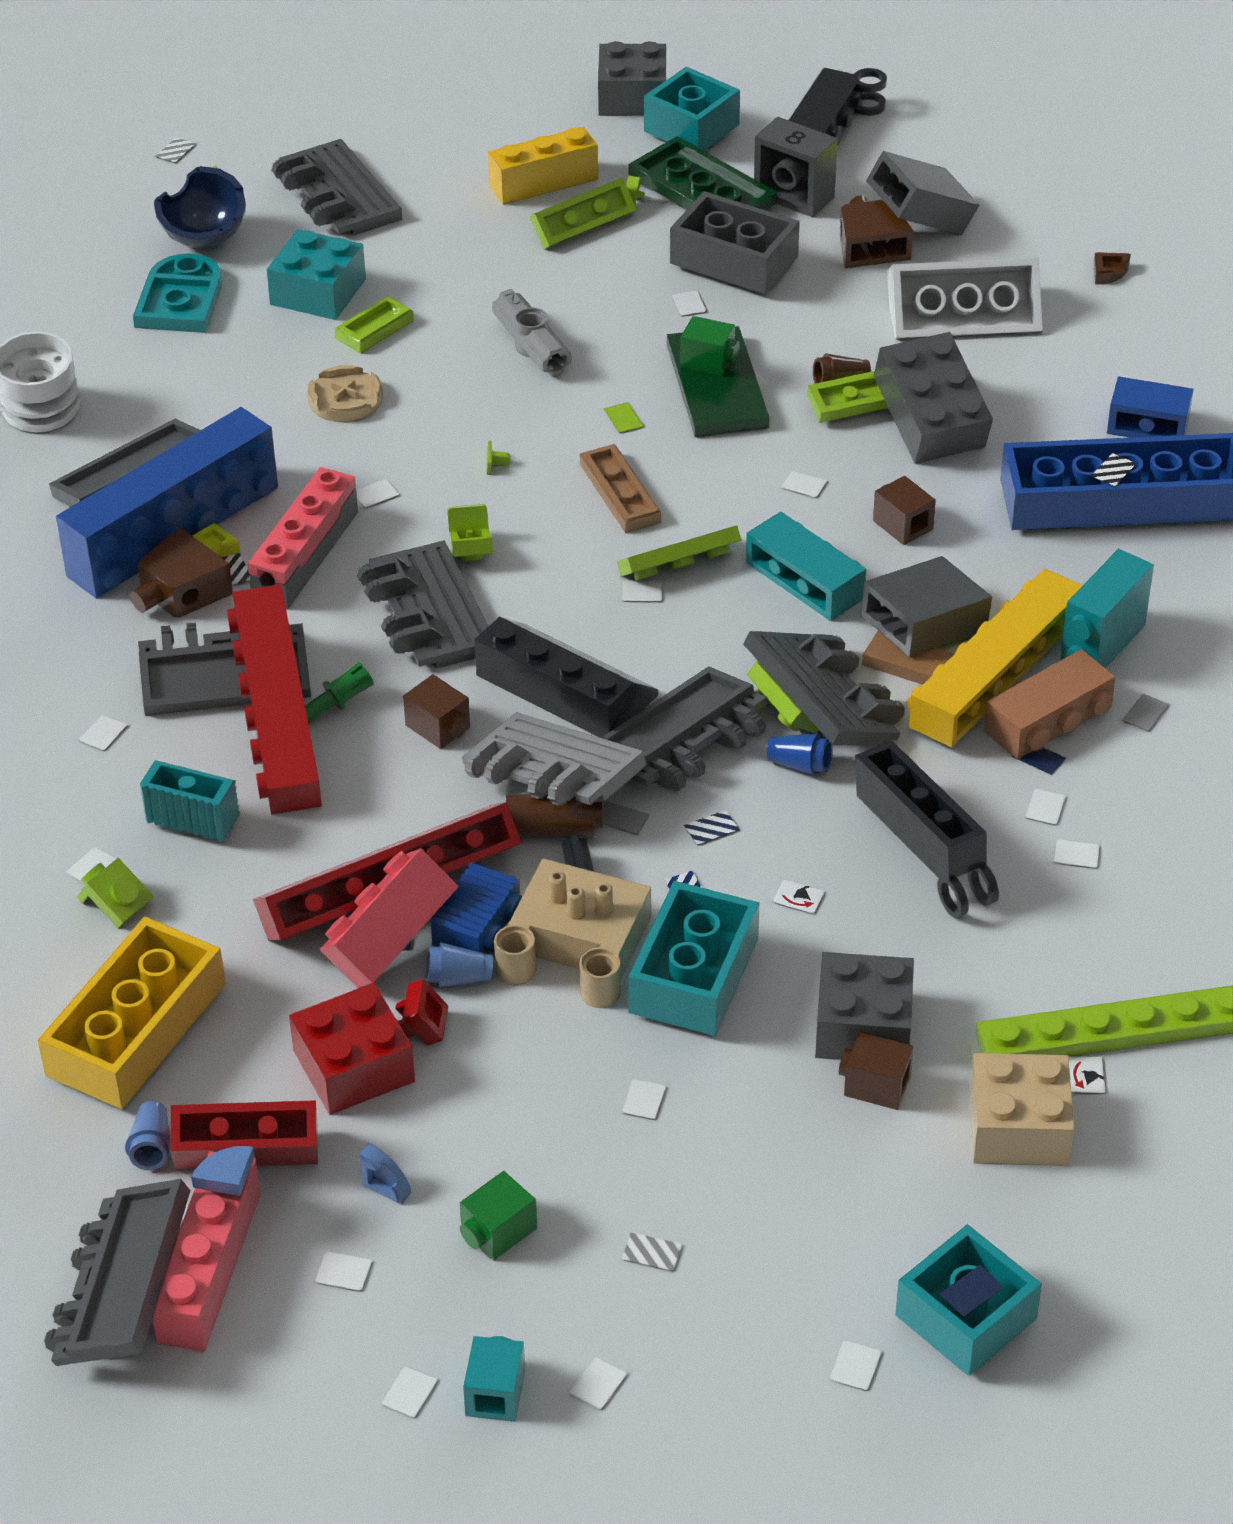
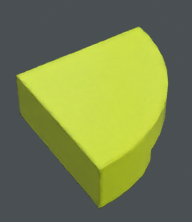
[193,523,241,557]

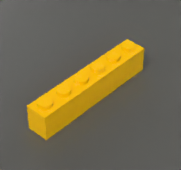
[908,568,1083,748]

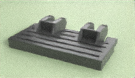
[271,139,402,236]
[49,418,200,507]
[357,540,489,668]
[138,622,311,716]
[743,631,906,746]
[601,666,768,792]
[44,1179,191,1366]

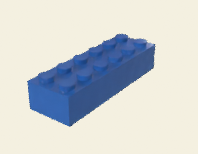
[56,407,278,599]
[1000,433,1233,530]

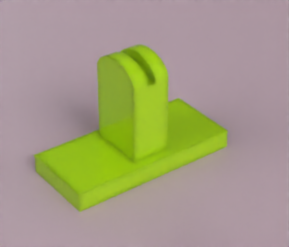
[626,175,645,205]
[487,441,510,475]

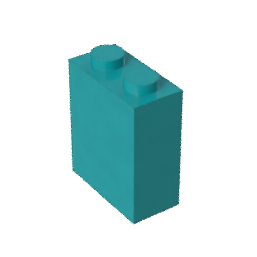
[1060,548,1154,668]

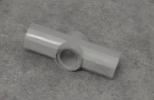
[492,289,572,377]

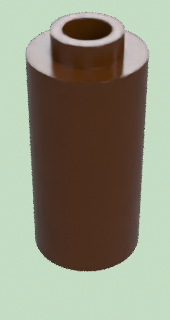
[506,794,603,838]

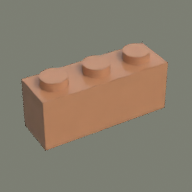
[984,649,1116,760]

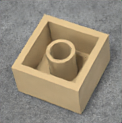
[969,1053,1074,1166]

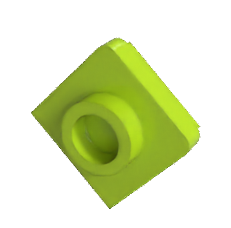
[447,504,493,561]
[77,857,154,928]

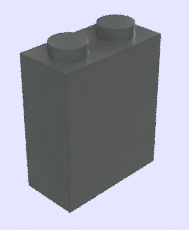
[866,151,980,235]
[860,556,992,657]

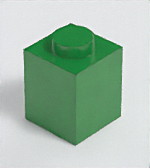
[680,316,740,376]
[459,1170,537,1261]

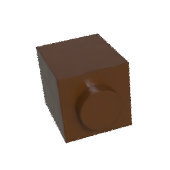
[873,475,936,545]
[403,674,470,749]
[839,1032,914,1110]

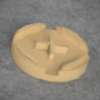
[307,365,383,422]

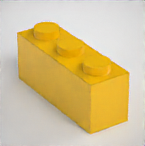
[488,126,598,205]

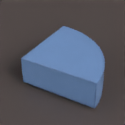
[359,1143,411,1204]
[191,1146,255,1196]

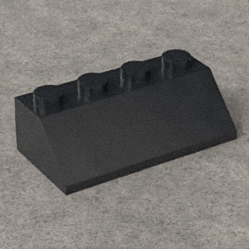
[474,617,658,738]

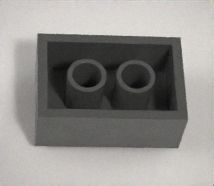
[670,191,800,295]
[873,332,993,464]

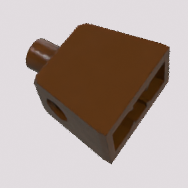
[840,196,913,268]
[130,528,233,617]

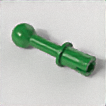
[305,662,374,723]

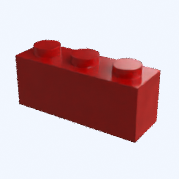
[170,1100,318,1169]

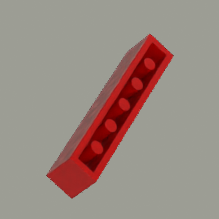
[226,584,322,815]
[253,802,522,941]

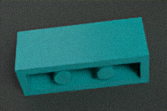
[746,511,866,621]

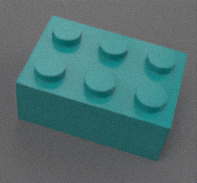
[628,881,760,1036]

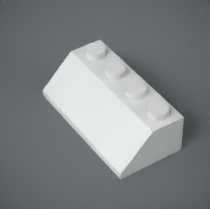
[887,257,1043,339]

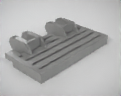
[461,712,647,806]

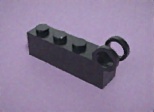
[789,67,887,146]
[855,741,999,918]

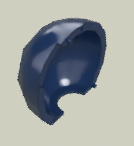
[154,166,246,249]

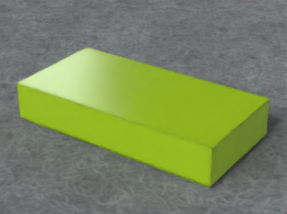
[335,296,414,354]

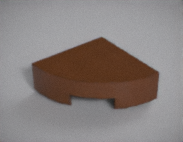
[1093,252,1131,284]

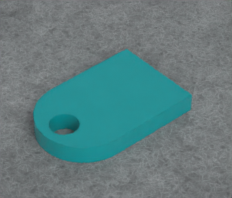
[133,253,222,333]

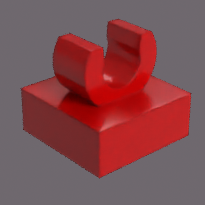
[395,979,448,1046]

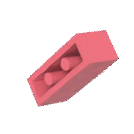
[320,848,459,988]

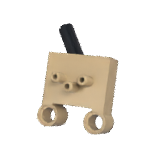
[494,834,651,1008]

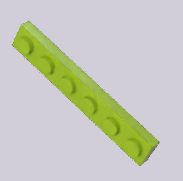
[976,985,1233,1056]

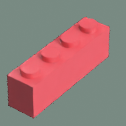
[152,1151,261,1352]

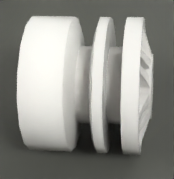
[0,331,80,433]

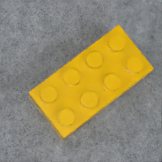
[38,916,226,1110]

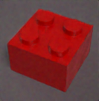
[289,983,415,1115]

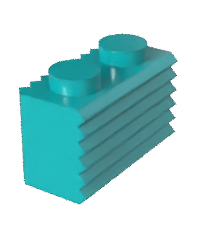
[140,760,240,842]

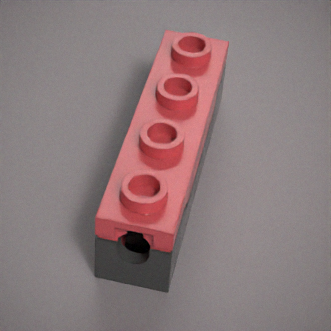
[248,467,358,609]

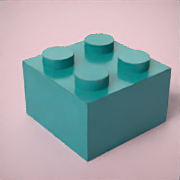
[644,66,740,151]
[266,229,366,320]
[895,1224,1042,1376]

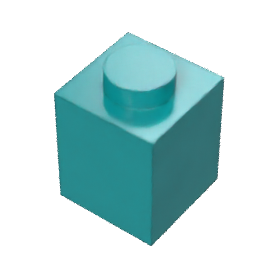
[463,1336,525,1422]

